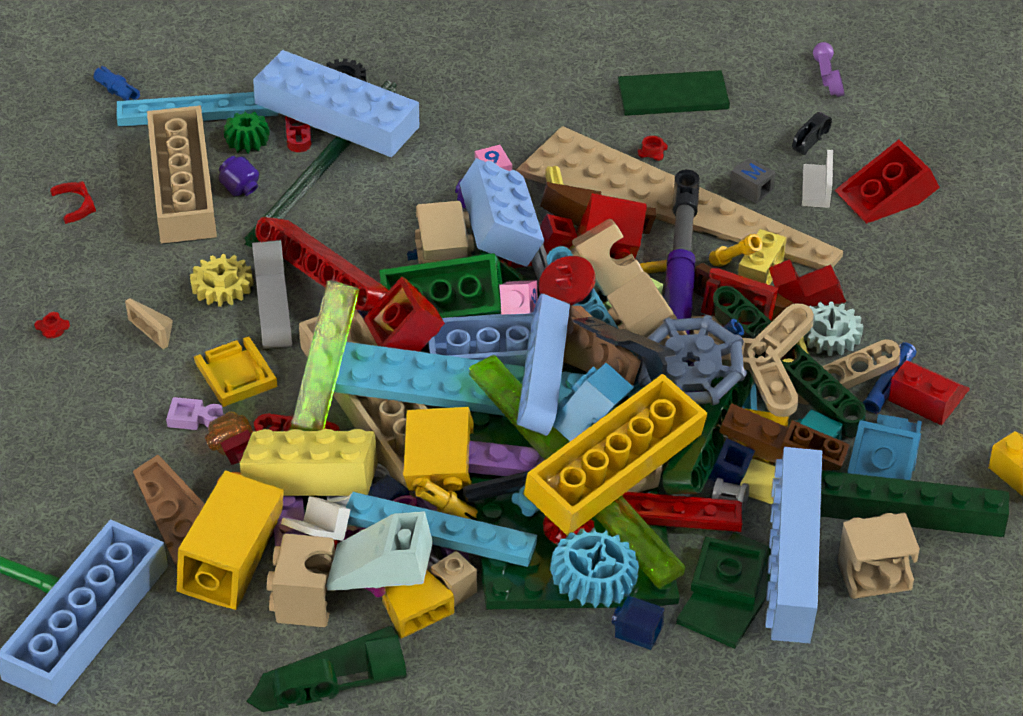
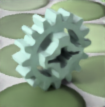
[803,302,863,356]

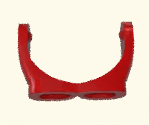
[50,181,96,224]

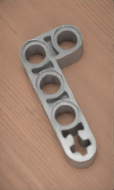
[252,240,292,350]

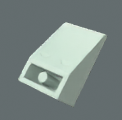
[326,511,433,591]

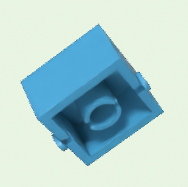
[553,363,634,441]

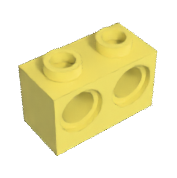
[738,229,786,285]

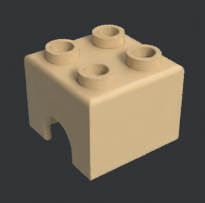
[415,201,474,264]
[570,219,644,296]
[607,272,688,357]
[838,513,920,599]
[267,534,335,627]

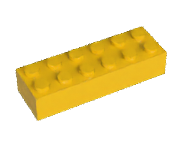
[524,374,707,536]

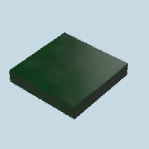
[690,536,767,605]

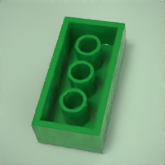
[379,253,502,318]

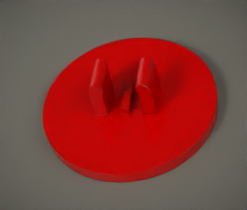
[539,256,596,306]

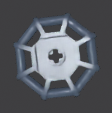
[637,315,747,406]

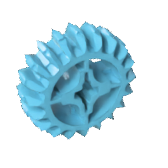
[550,528,639,608]

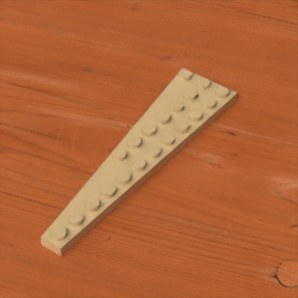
[516,126,843,269]

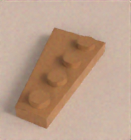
[563,306,641,386]
[133,455,205,568]

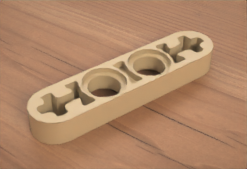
[797,339,900,405]

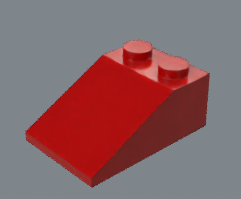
[834,139,940,224]

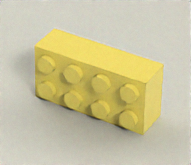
[240,429,378,496]

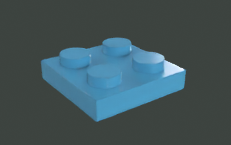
[847,420,921,480]

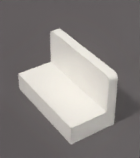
[802,150,833,208]
[281,496,351,541]

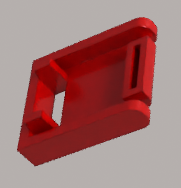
[701,268,779,327]

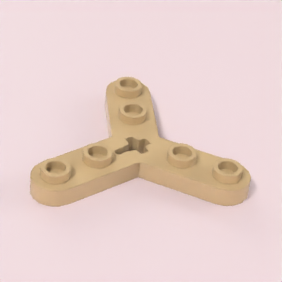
[689,303,814,417]

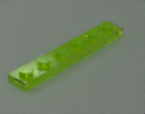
[290,280,360,431]

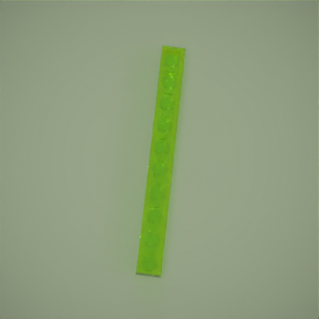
[469,354,686,588]

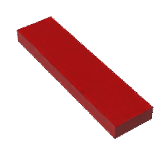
[615,492,742,532]

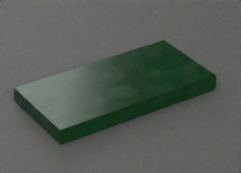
[618,70,730,116]
[676,532,771,649]

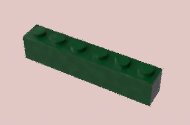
[820,470,1009,538]

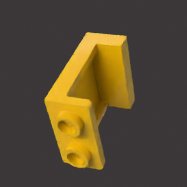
[403,407,474,492]

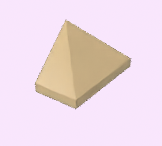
[125,298,173,349]

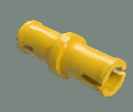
[415,478,478,520]

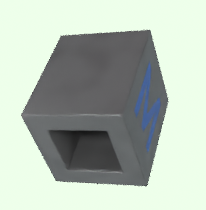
[730,158,775,204]

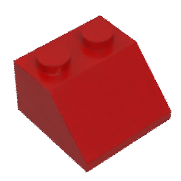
[576,193,647,259]
[363,276,445,352]
[888,360,970,426]

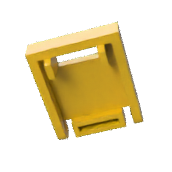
[194,336,278,407]

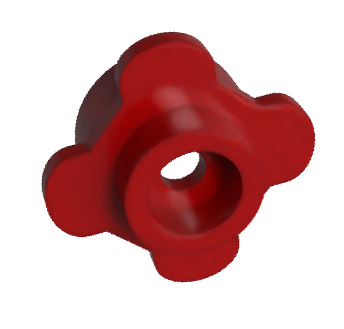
[638,136,668,161]
[34,312,70,338]

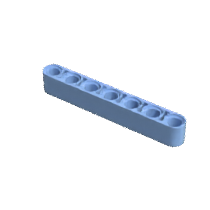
[517,293,570,436]

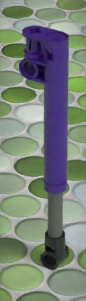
[664,169,703,393]

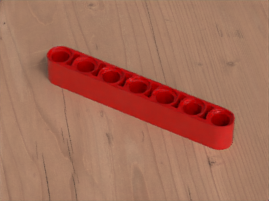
[255,217,389,312]

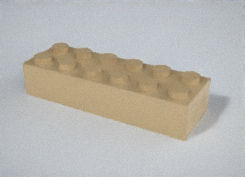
[147,105,217,244]

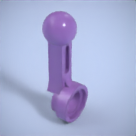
[813,42,845,97]

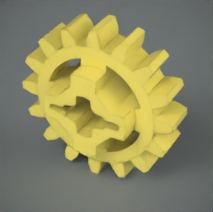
[190,254,253,307]

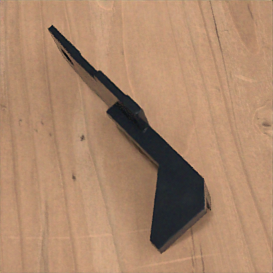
[573,317,676,382]

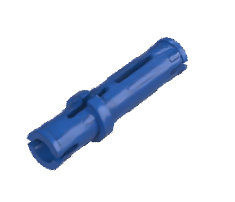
[862,342,917,414]

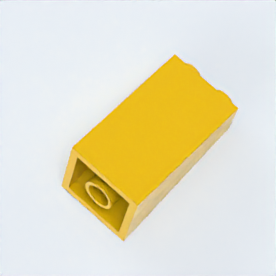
[176,470,284,610]

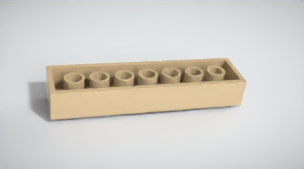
[299,305,427,498]

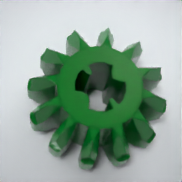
[223,111,270,154]

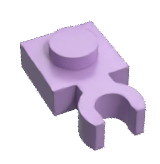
[166,397,223,430]

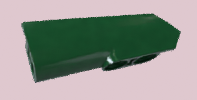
[247,626,407,712]

